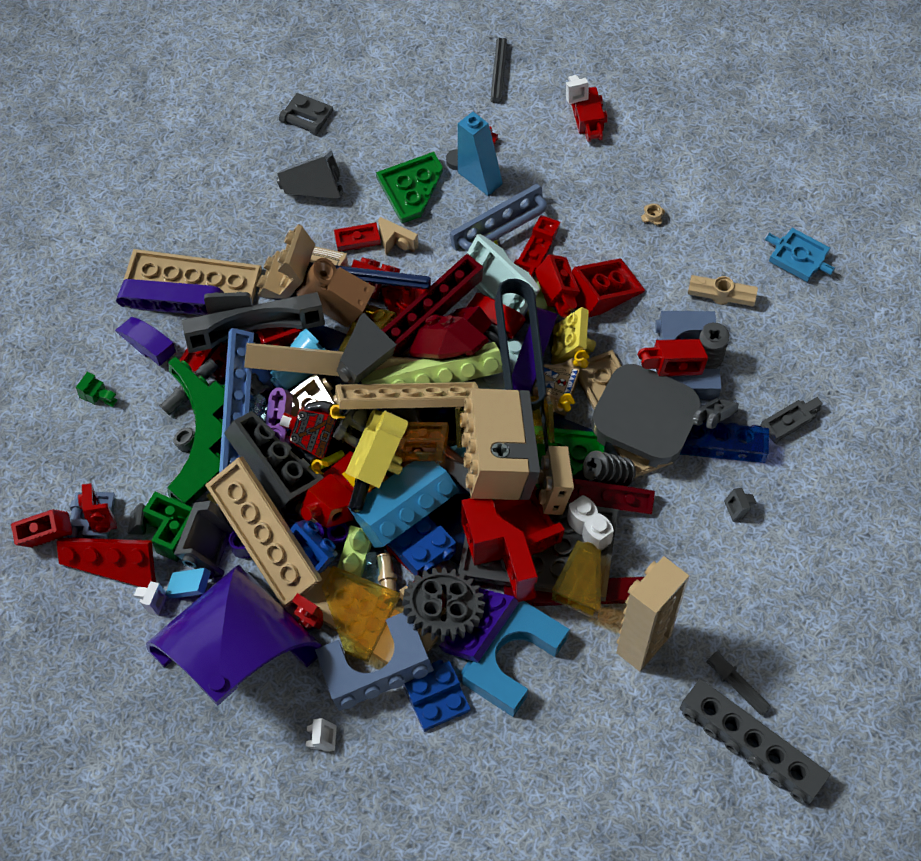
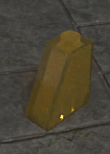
[551,540,601,620]

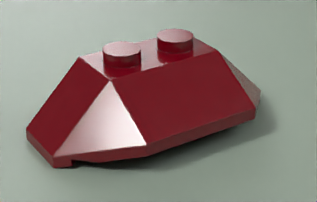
[409,315,489,359]

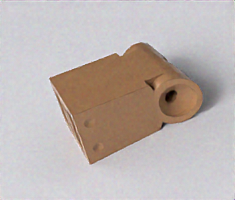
[295,258,375,328]

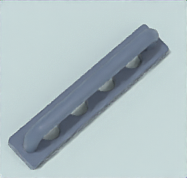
[450,184,547,251]

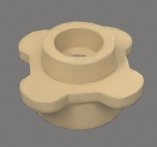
[641,203,665,225]

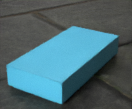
[165,568,211,598]

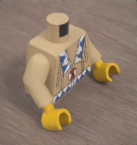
[532,350,590,416]

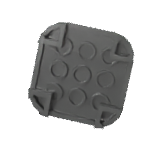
[590,364,701,468]

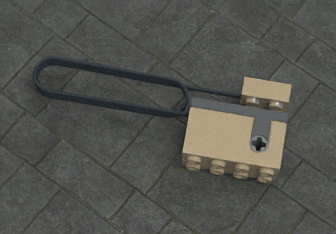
[460,278,574,515]

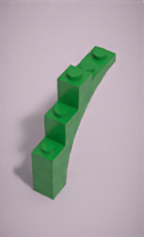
[167,357,225,506]

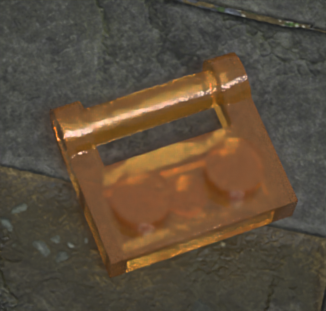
[395,422,449,464]

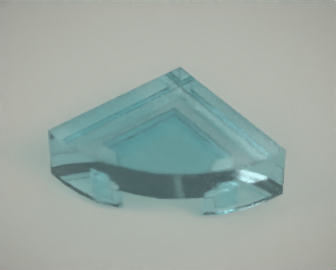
[366,552,377,584]

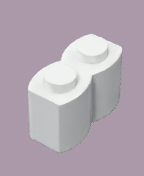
[567,495,614,553]

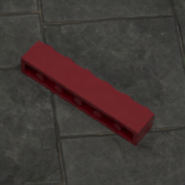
[382,253,483,357]

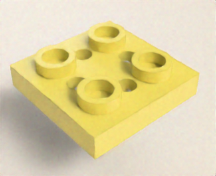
[551,307,596,364]

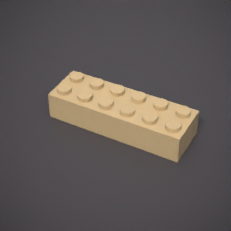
[616,556,689,672]

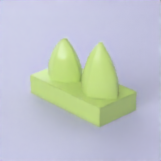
[337,525,372,579]

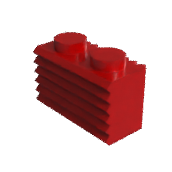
[11,509,72,548]

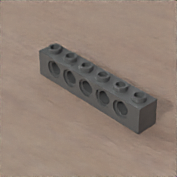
[680,678,831,805]

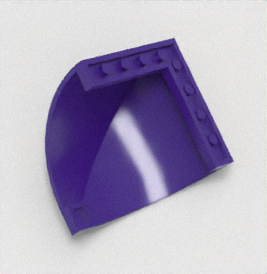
[146,564,322,706]

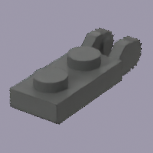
[693,398,739,429]

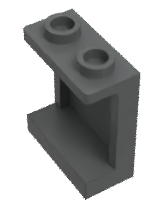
[174,501,234,579]

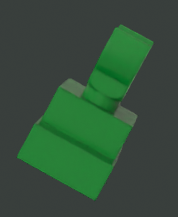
[76,371,118,407]

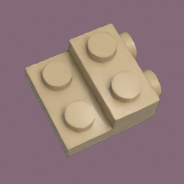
[278,374,344,417]

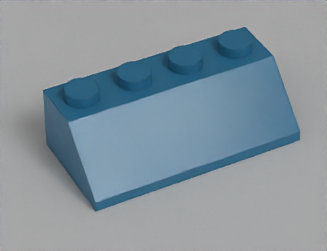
[348,453,459,548]

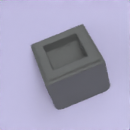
[127,503,147,535]

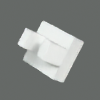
[566,75,589,104]
[134,581,167,616]
[306,718,337,752]

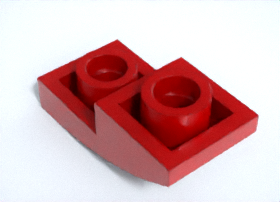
[292,593,323,630]

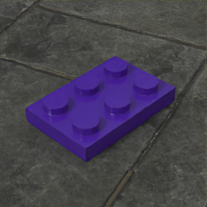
[439,588,519,662]

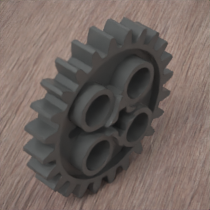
[402,567,485,642]

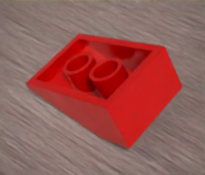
[572,258,645,318]

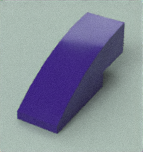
[115,317,176,366]

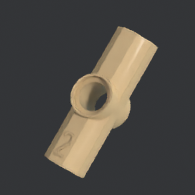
[688,275,758,306]

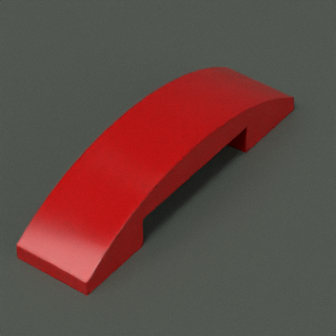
[514,215,561,278]

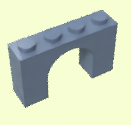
[655,311,721,400]
[315,612,434,711]

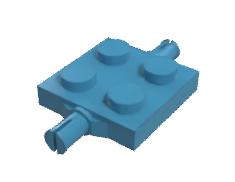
[765,228,835,282]

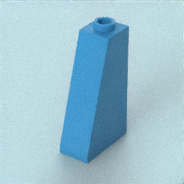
[458,112,503,196]

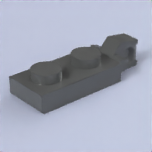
[760,397,823,443]

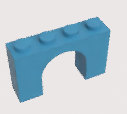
[461,601,570,717]

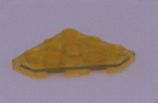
[322,566,400,662]

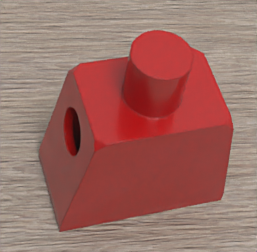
[301,474,355,528]

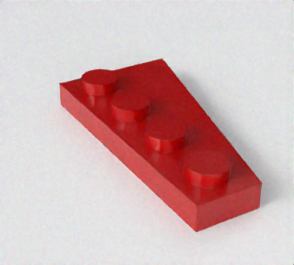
[56,538,156,588]

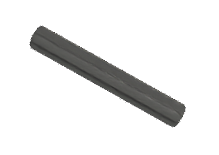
[490,37,507,103]

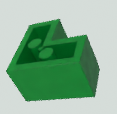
[143,491,193,562]

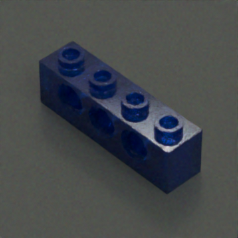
[680,421,769,463]

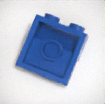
[387,515,456,577]
[290,520,338,573]
[403,660,471,732]

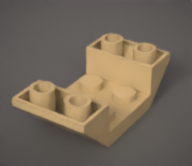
[257,224,315,299]

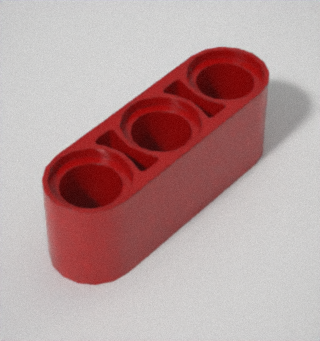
[464,292,526,339]

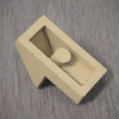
[378,217,418,256]

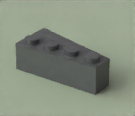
[224,411,324,511]

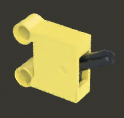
[345,409,408,512]

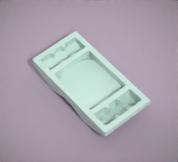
[466,234,540,316]

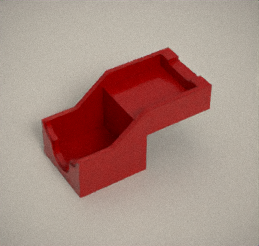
[462,498,538,602]

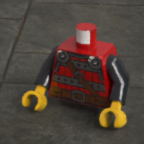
[279,400,345,475]

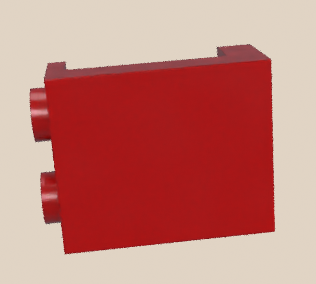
[493,486,565,555]

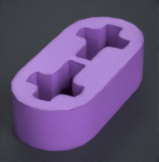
[266,388,293,426]

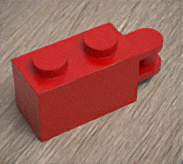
[571,87,607,142]
[535,254,580,318]
[637,339,708,376]

